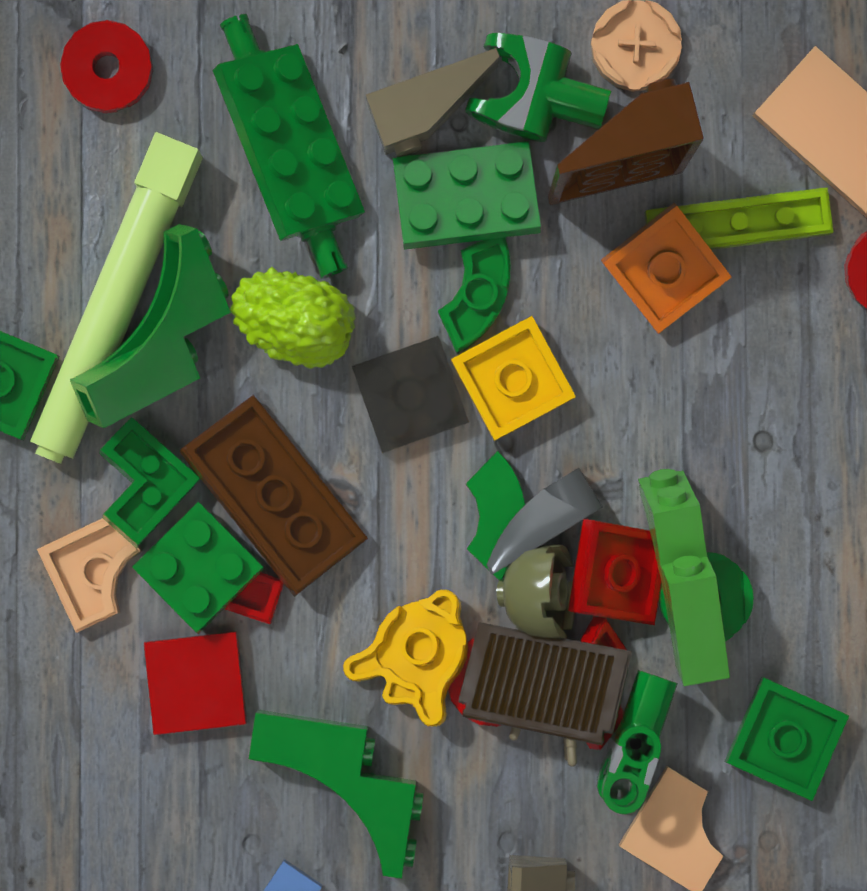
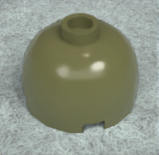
[497,545,575,638]

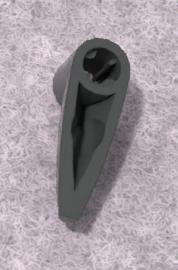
[487,468,603,575]

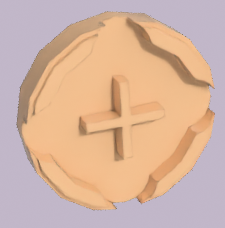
[590,0,682,92]

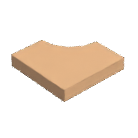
[37,518,142,633]
[619,766,723,891]

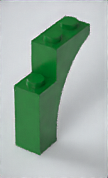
[70,224,231,428]
[248,710,424,879]

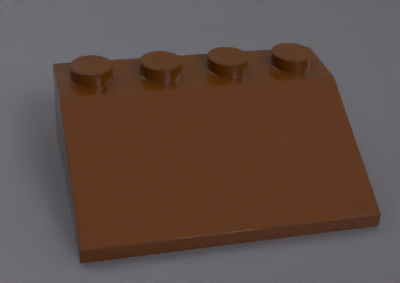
[548,79,704,205]

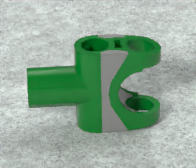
[465,33,611,142]
[596,670,678,814]

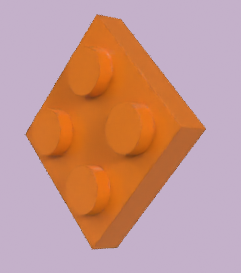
[601,203,732,334]

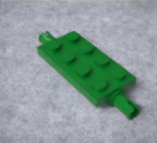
[212,14,365,279]

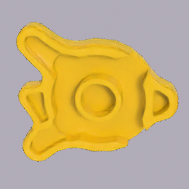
[343,589,468,727]

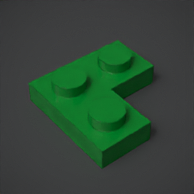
[99,417,200,549]

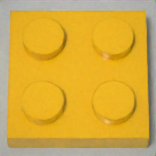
[451,316,576,441]

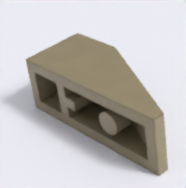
[366,48,499,157]

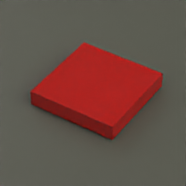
[568,519,662,626]
[144,631,247,735]

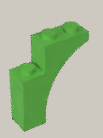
[638,469,730,686]

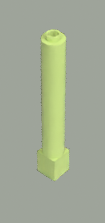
[30,132,203,464]

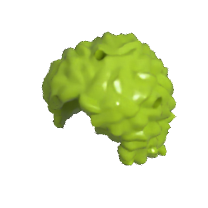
[230,267,356,369]

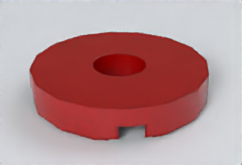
[60,20,153,114]

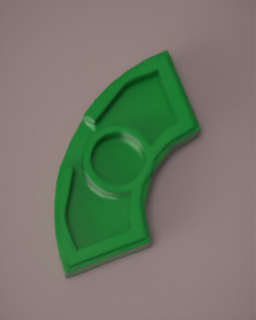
[438,238,511,354]
[466,451,525,580]

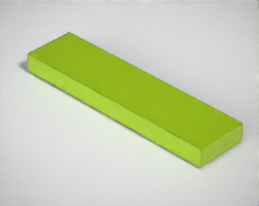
[644,187,834,250]

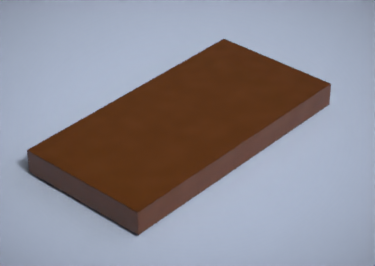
[180,395,368,597]

